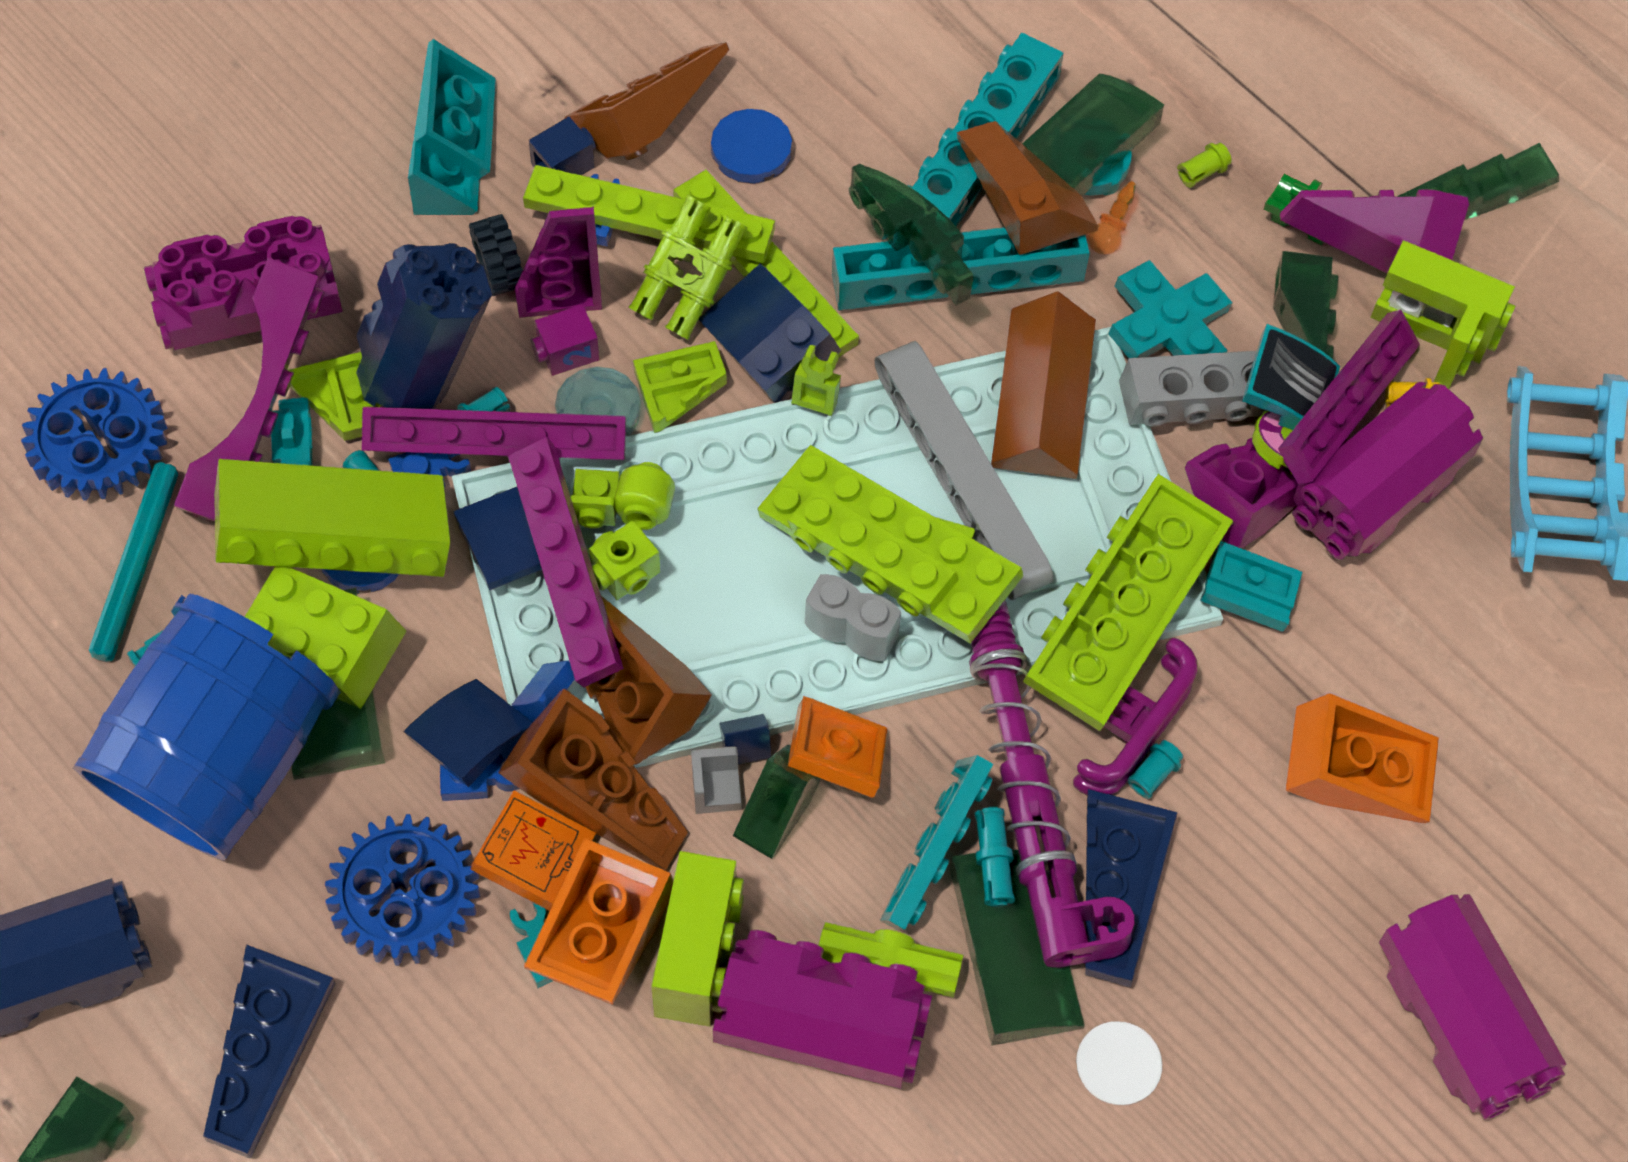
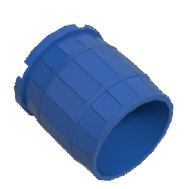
[73,594,340,861]

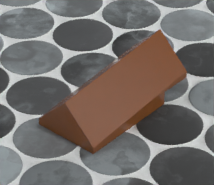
[991,291,1096,479]

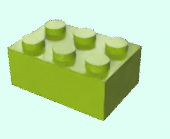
[245,566,406,709]
[651,851,744,1027]

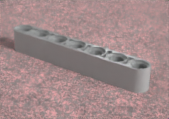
[874,341,1053,600]

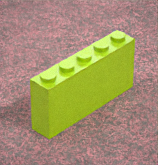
[214,459,450,577]

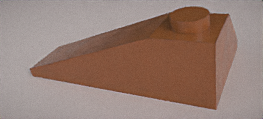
[565,42,729,160]
[957,121,1098,255]
[555,596,712,765]
[498,688,688,870]

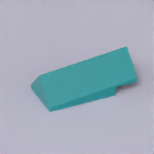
[408,39,496,215]

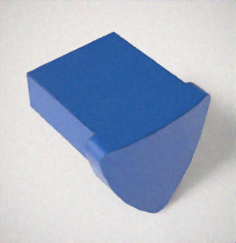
[511,660,575,722]

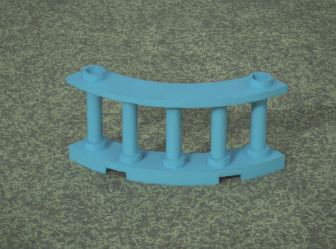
[1507,366,1628,581]

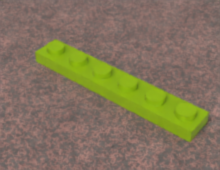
[523,165,775,263]
[673,169,859,358]

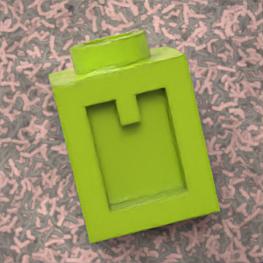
[570,469,620,528]

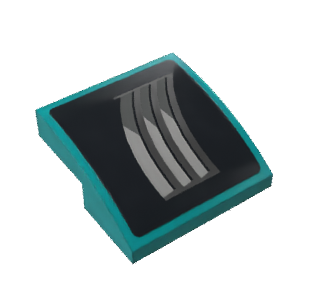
[1242,324,1340,430]

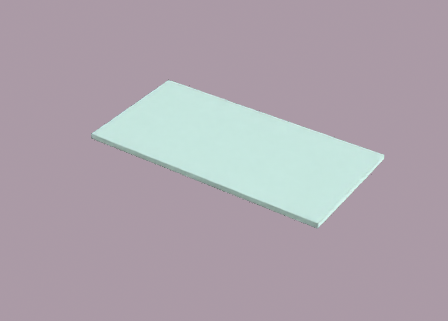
[452,327,1223,768]

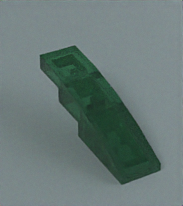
[1397,143,1559,220]

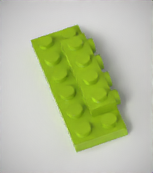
[757,445,1024,644]
[1023,474,1233,731]

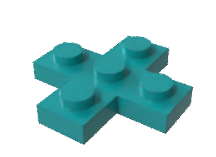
[1108,260,1233,358]

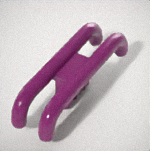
[1073,638,1198,795]

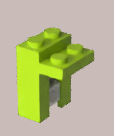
[1370,240,1516,389]

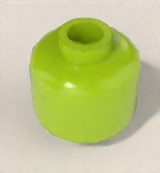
[614,462,675,530]

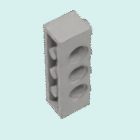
[1119,351,1267,427]

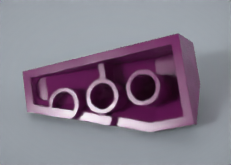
[1280,190,1469,273]
[515,207,603,318]
[1185,438,1347,549]

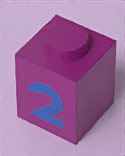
[531,304,600,376]

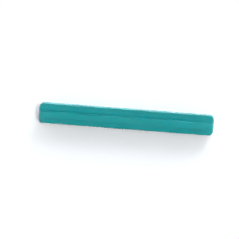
[89,462,179,662]

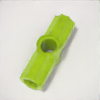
[818,922,963,998]

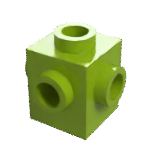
[589,520,660,601]

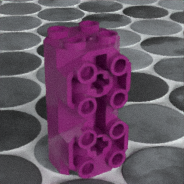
[144,216,343,350]
[1292,382,1483,560]
[1379,894,1567,1120]
[713,930,933,1089]

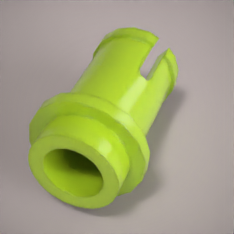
[1177,143,1232,188]

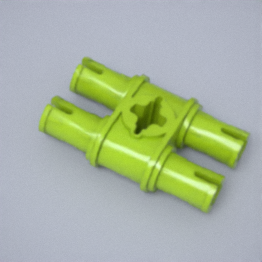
[628,195,748,340]

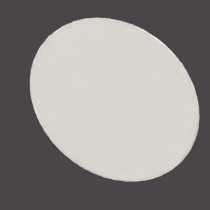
[1076,1021,1162,1105]

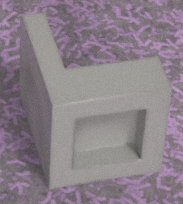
[691,747,742,814]

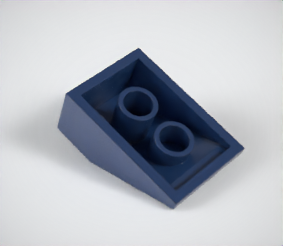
[699,263,841,403]

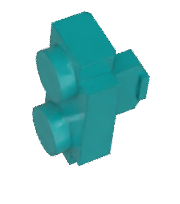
[271,397,313,466]

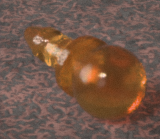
[1088,181,1136,255]

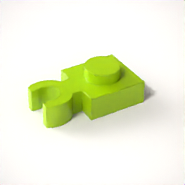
[791,345,841,416]

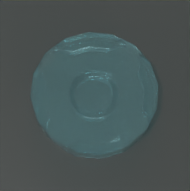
[555,367,641,436]

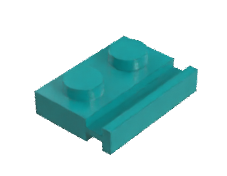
[1200,541,1303,632]

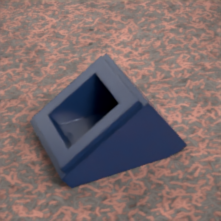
[719,714,771,765]

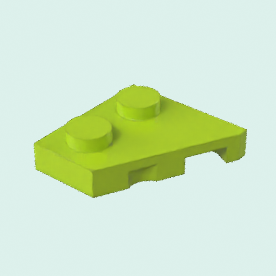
[633,341,727,433]
[289,352,381,441]

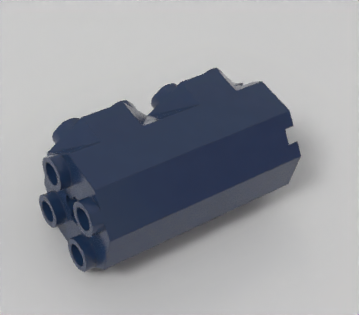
[356,243,492,409]
[0,878,153,1037]

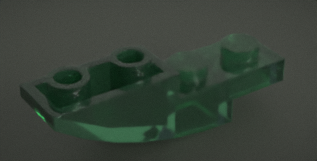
[848,164,973,305]

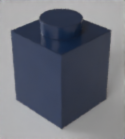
[528,117,596,175]

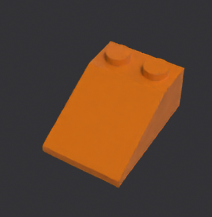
[1286,693,1439,824]
[524,838,673,1005]

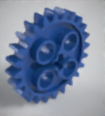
[21,368,168,501]
[325,814,480,966]

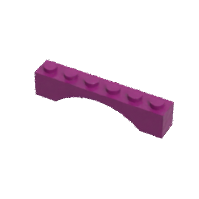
[174,258,324,522]

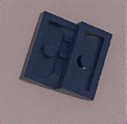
[453,487,542,590]
[403,679,533,787]

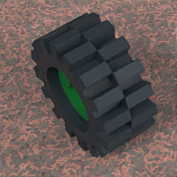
[469,214,523,296]

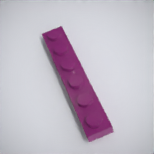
[1278,309,1420,485]
[362,407,627,460]
[508,437,624,687]

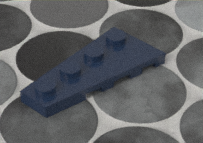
[1085,789,1177,987]
[203,944,336,1159]

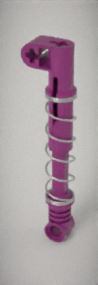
[969,599,1134,967]

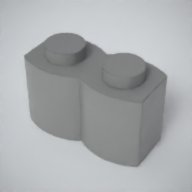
[805,574,901,661]

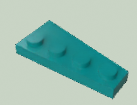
[880,755,993,930]

